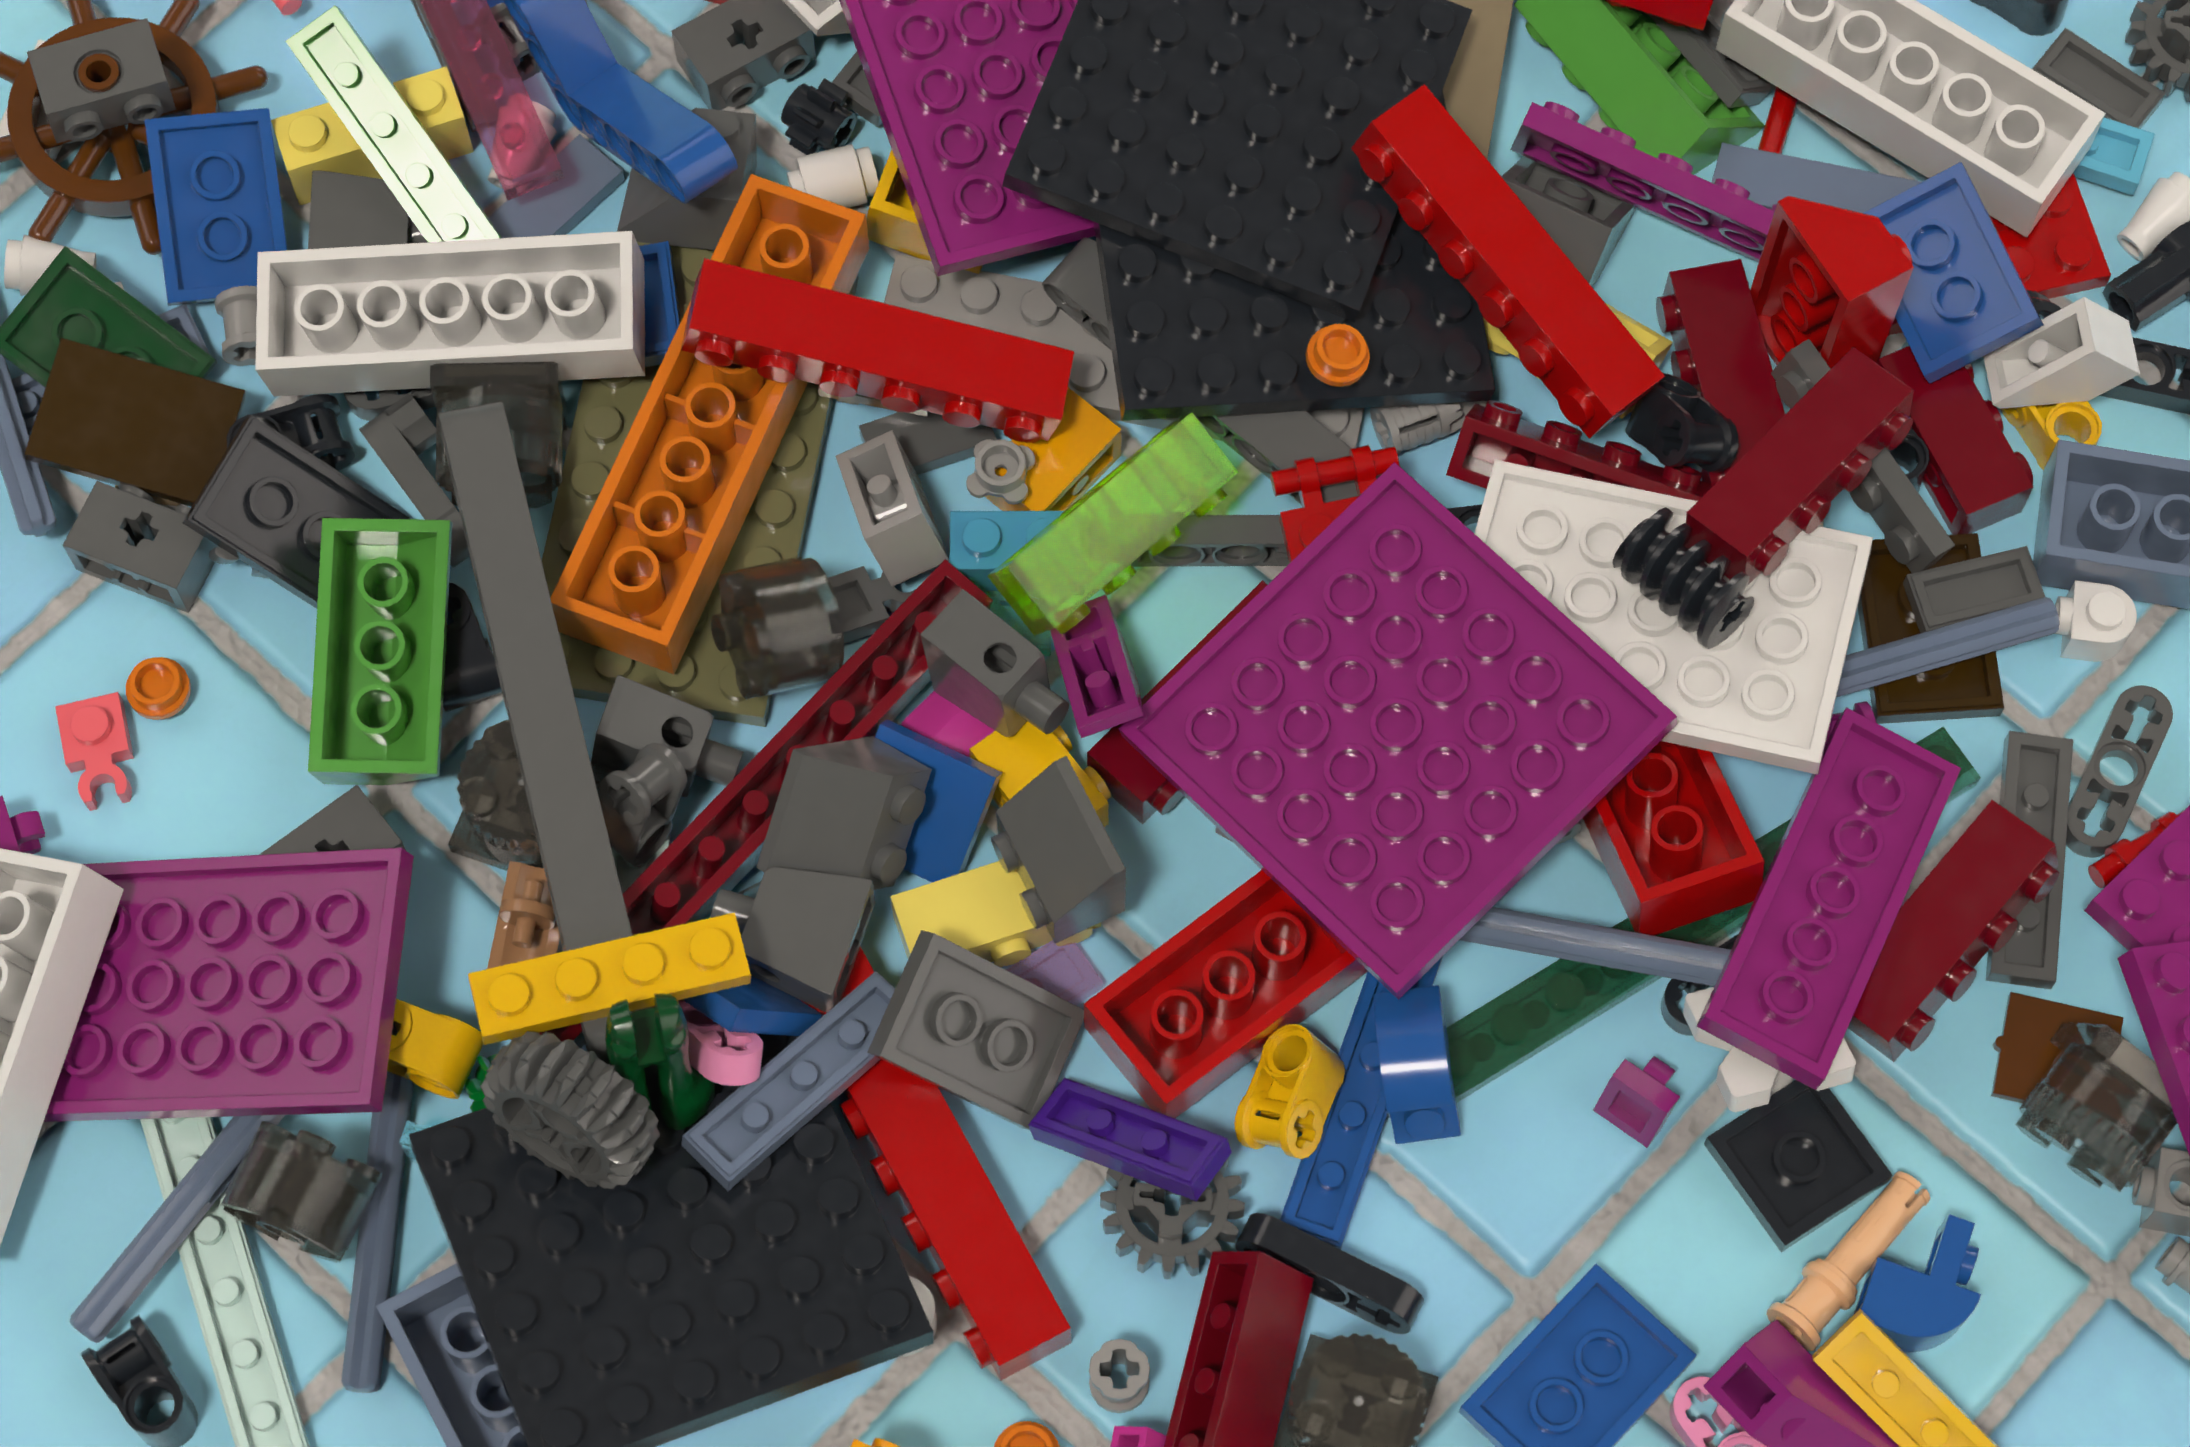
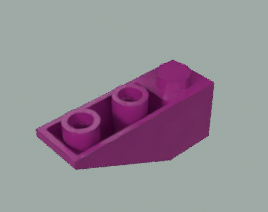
[1703,1319,1899,1447]

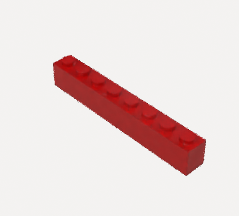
[802,946,1071,1381]

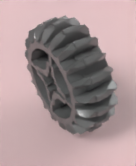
[480,1031,660,1189]

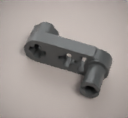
[359,393,470,568]

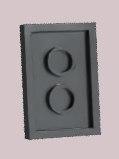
[867,930,1084,1130]

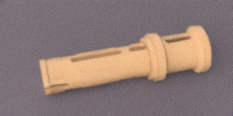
[1766,1171,1931,1352]

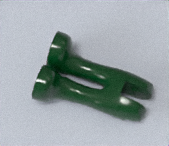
[605,993,715,1131]

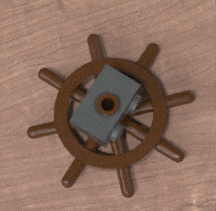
[0,0,268,255]

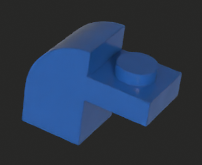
[1373,985,1461,1144]
[1854,1214,1982,1352]

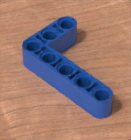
[503,0,738,204]

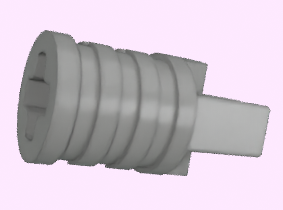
[1370,401,1487,454]

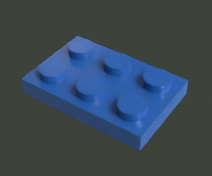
[144,108,287,306]
[1863,162,2044,384]
[1459,1264,1697,1447]

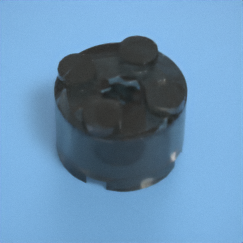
[711,556,844,700]
[221,1121,383,1262]

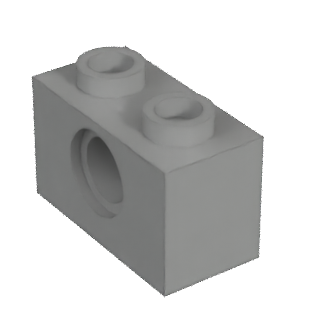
[836,430,949,587]

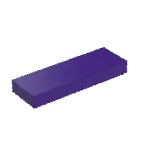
[1028,1078,1232,1201]

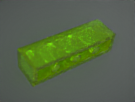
[987,412,1239,636]

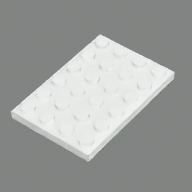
[1474,460,1873,775]

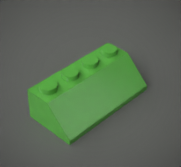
[1514,0,1765,175]
[308,518,452,785]

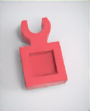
[55,692,134,811]

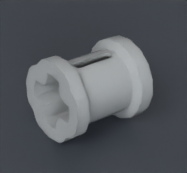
[214,286,257,366]
[1089,1339,1150,1413]

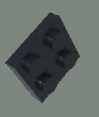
[1704,1080,1893,1252]

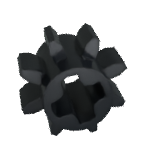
[781,78,857,155]

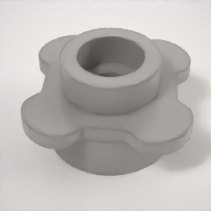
[966,439,1035,504]

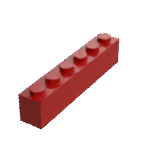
[1351,84,1665,439]
[681,258,1074,443]

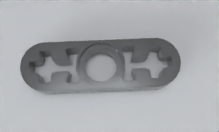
[2066,685,2173,858]

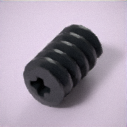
[1612,507,1754,649]

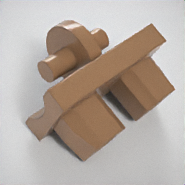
[487,861,562,969]

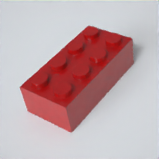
[1583,741,1765,936]
[1084,870,1368,1118]

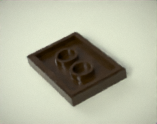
[24,338,246,507]
[1858,533,2004,724]

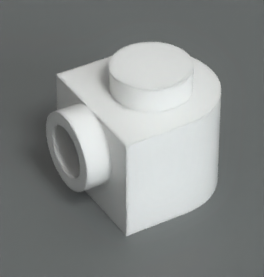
[2055,580,2137,662]

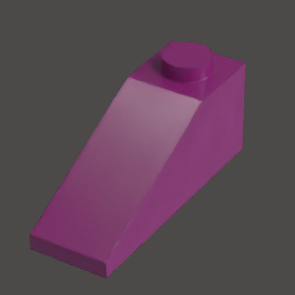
[1046,595,1143,738]

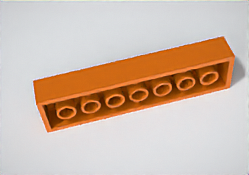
[550,174,869,675]

